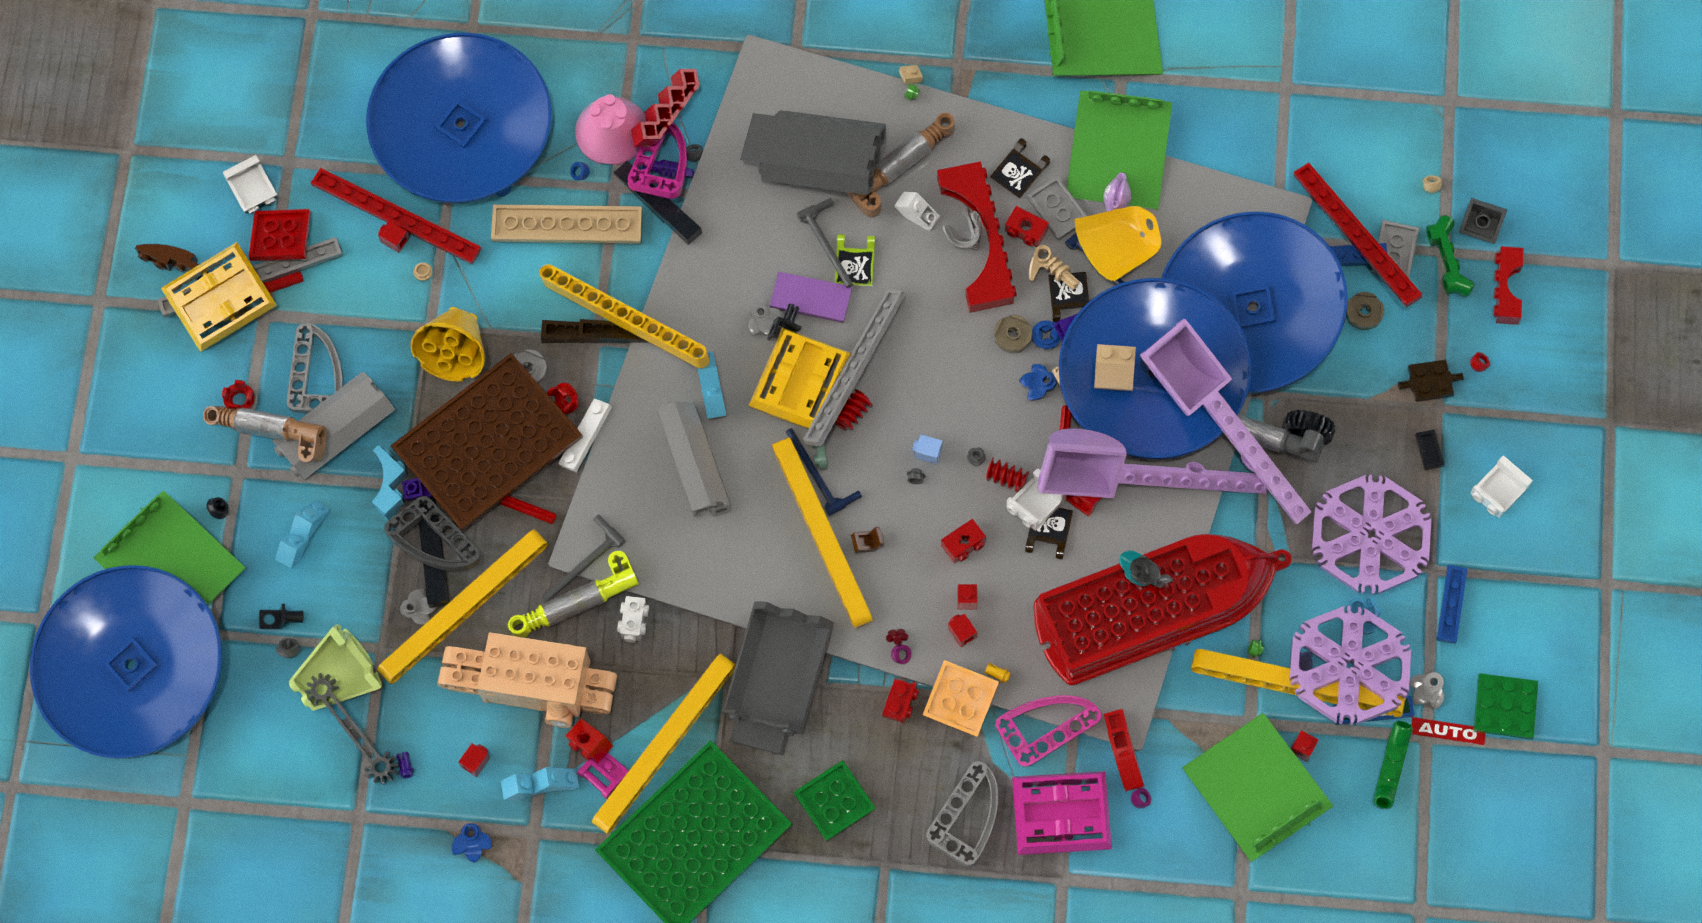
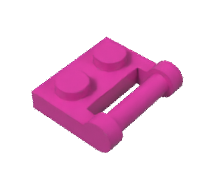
[577,753,629,799]

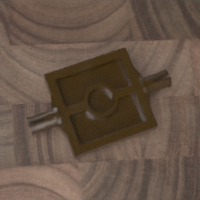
[1398,359,1464,402]

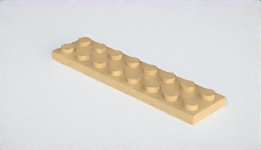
[491,205,642,244]

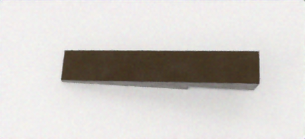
[541,319,655,343]

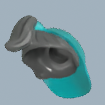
[1119,550,1173,588]

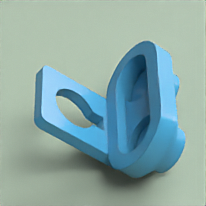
[1348,596,1381,634]

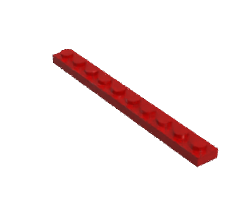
[1294,163,1422,308]
[311,168,482,264]

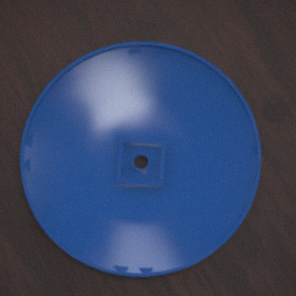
[366,33,552,203]
[1161,212,1348,394]
[1059,278,1251,459]
[30,565,222,759]

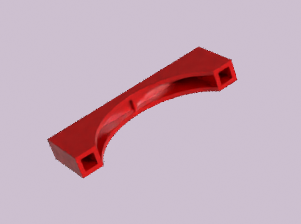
[937,161,1017,313]

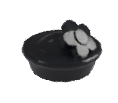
[206,497,228,519]

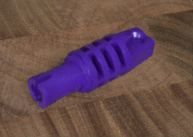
[642,159,694,179]

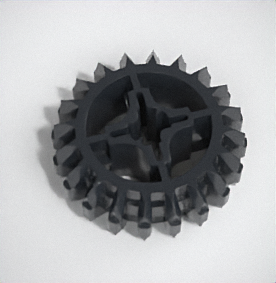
[1283,410,1335,445]

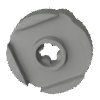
[514,349,547,384]

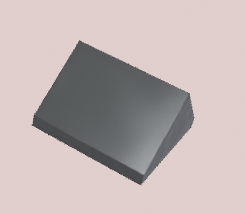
[1459,197,1508,244]

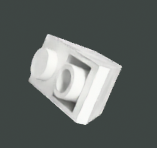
[894,192,940,231]

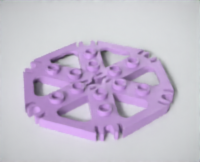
[1311,475,1431,595]
[1289,606,1411,725]

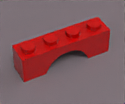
[1493,246,1524,325]

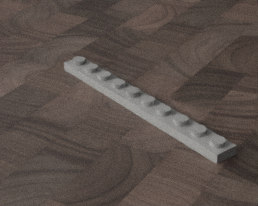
[157,237,343,318]
[803,289,906,447]

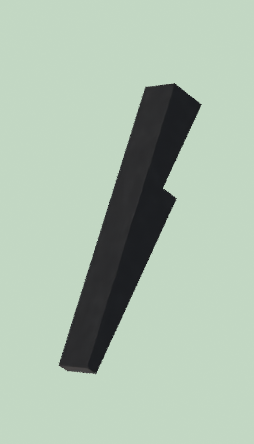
[613,161,702,245]
[419,498,449,608]

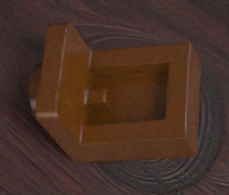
[851,527,884,553]

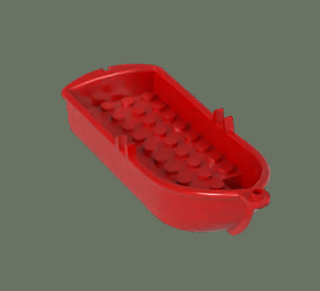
[1033,534,1292,686]

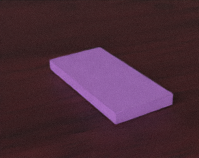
[770,272,852,323]

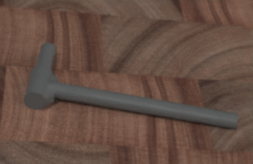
[796,198,853,288]
[541,514,626,602]

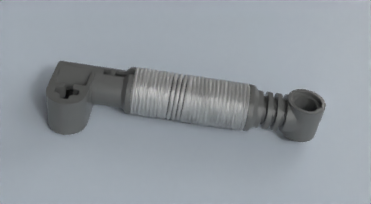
[1222,414,1323,462]

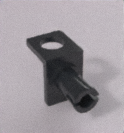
[767,303,802,341]
[259,603,304,629]

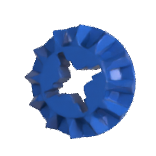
[1032,320,1061,350]

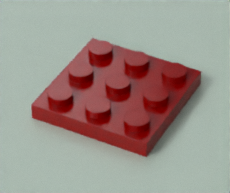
[248,209,311,261]

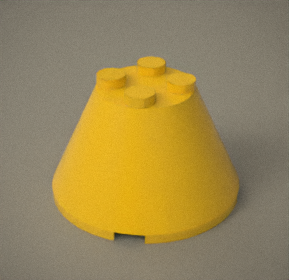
[411,307,485,382]

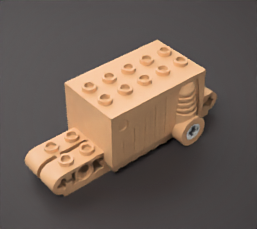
[437,632,617,728]

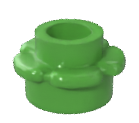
[905,83,920,101]
[1247,639,1264,658]

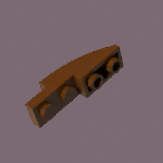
[135,244,208,280]

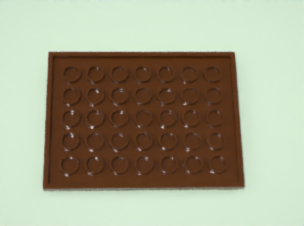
[391,353,583,531]

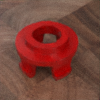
[222,380,255,409]
[547,382,578,414]

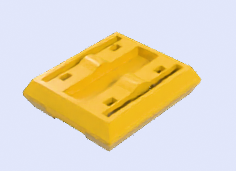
[161,242,277,352]
[748,328,851,429]

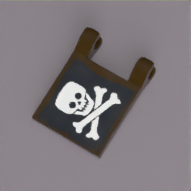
[990,138,1050,199]
[1048,272,1089,323]
[1025,507,1073,559]

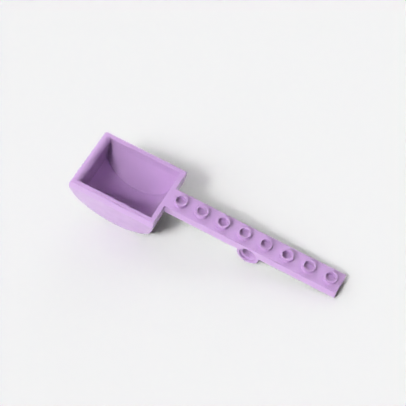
[1140,319,1311,524]
[1037,429,1268,498]

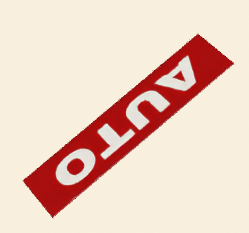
[1411,717,1486,745]

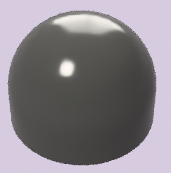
[686,144,703,162]

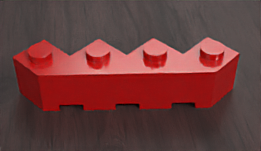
[631,69,700,147]

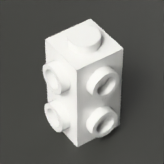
[617,596,649,643]

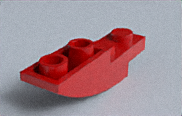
[1103,709,1145,792]

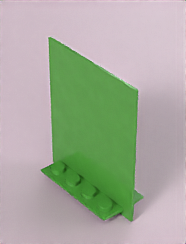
[1044,0,1163,76]
[1067,90,1172,210]
[93,490,245,605]
[1182,713,1333,862]

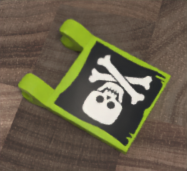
[835,234,875,286]

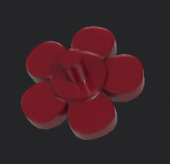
[886,629,908,645]

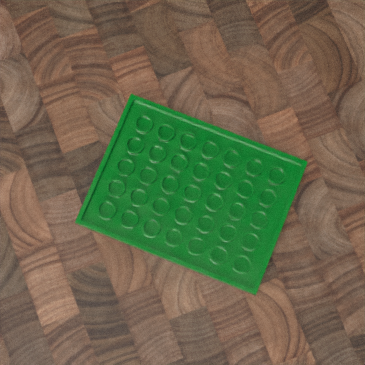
[595,740,793,923]

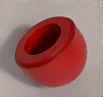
[1470,352,1490,372]

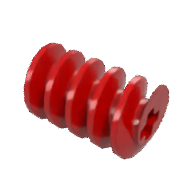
[835,389,873,431]
[986,457,1030,492]

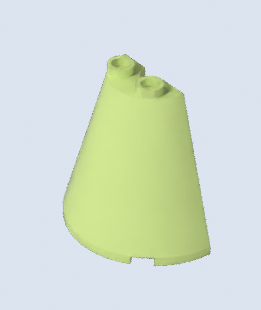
[289,624,382,711]

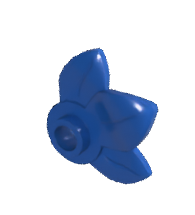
[1019,364,1057,400]
[452,823,491,863]

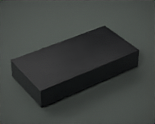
[1415,429,1444,470]

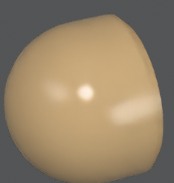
[1423,175,1442,194]

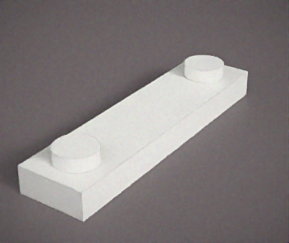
[558,398,612,473]

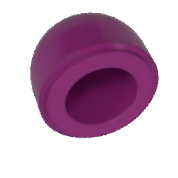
[891,644,911,664]
[1131,788,1151,809]

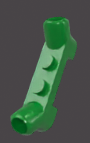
[1426,215,1475,297]
[1374,721,1413,810]

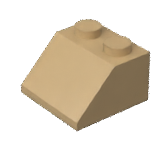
[1094,344,1136,391]

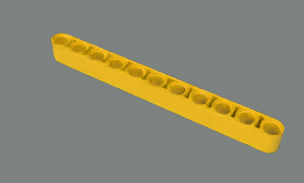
[539,264,710,368]
[772,437,873,628]
[377,529,548,684]
[1191,649,1406,717]
[592,653,736,834]

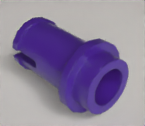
[396,752,414,779]

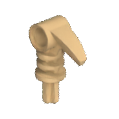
[1029,245,1080,290]

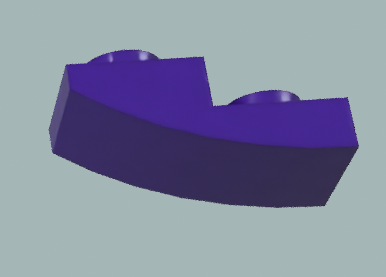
[402,478,434,500]

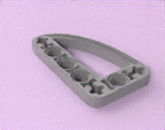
[287,323,344,414]
[926,761,998,867]

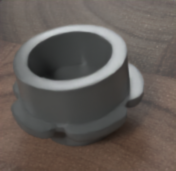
[967,447,986,466]
[906,468,925,484]

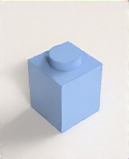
[912,434,943,464]

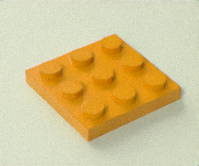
[923,660,999,737]

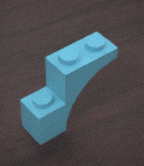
[697,351,726,419]
[372,445,407,520]
[275,501,330,568]
[501,767,579,801]

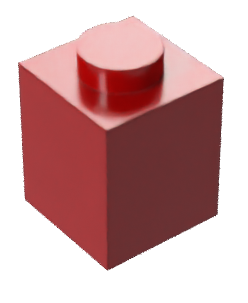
[378,220,410,253]
[957,584,977,610]
[948,613,978,647]
[1291,730,1319,762]
[458,743,490,777]

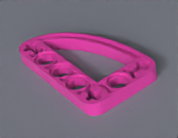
[628,122,687,199]
[996,695,1101,767]

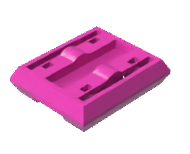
[1012,771,1112,855]

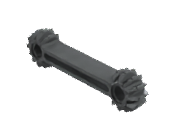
[305,673,398,784]

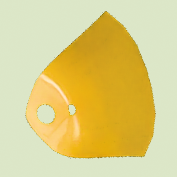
[1074,206,1162,281]

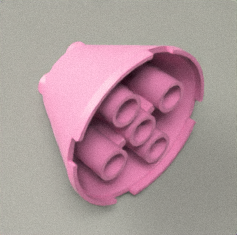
[575,94,646,165]

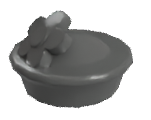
[276,638,300,658]

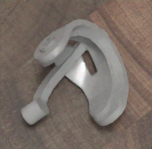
[943,206,982,250]

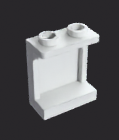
[223,155,278,214]
[1470,455,1533,518]
[1006,468,1066,531]

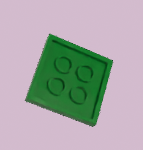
[1473,673,1538,740]
[793,760,876,842]

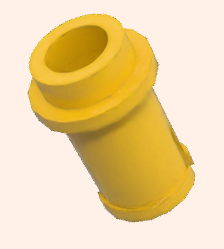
[985,663,1011,683]

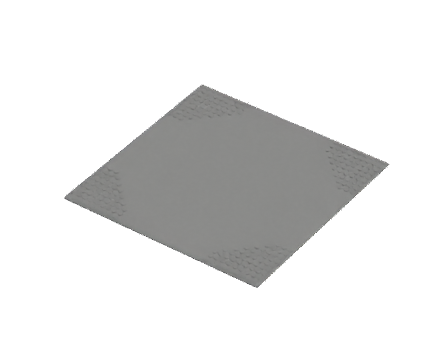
[548,35,1312,751]

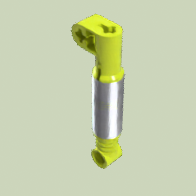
[508,551,639,638]

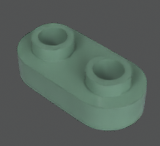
[812,443,827,470]

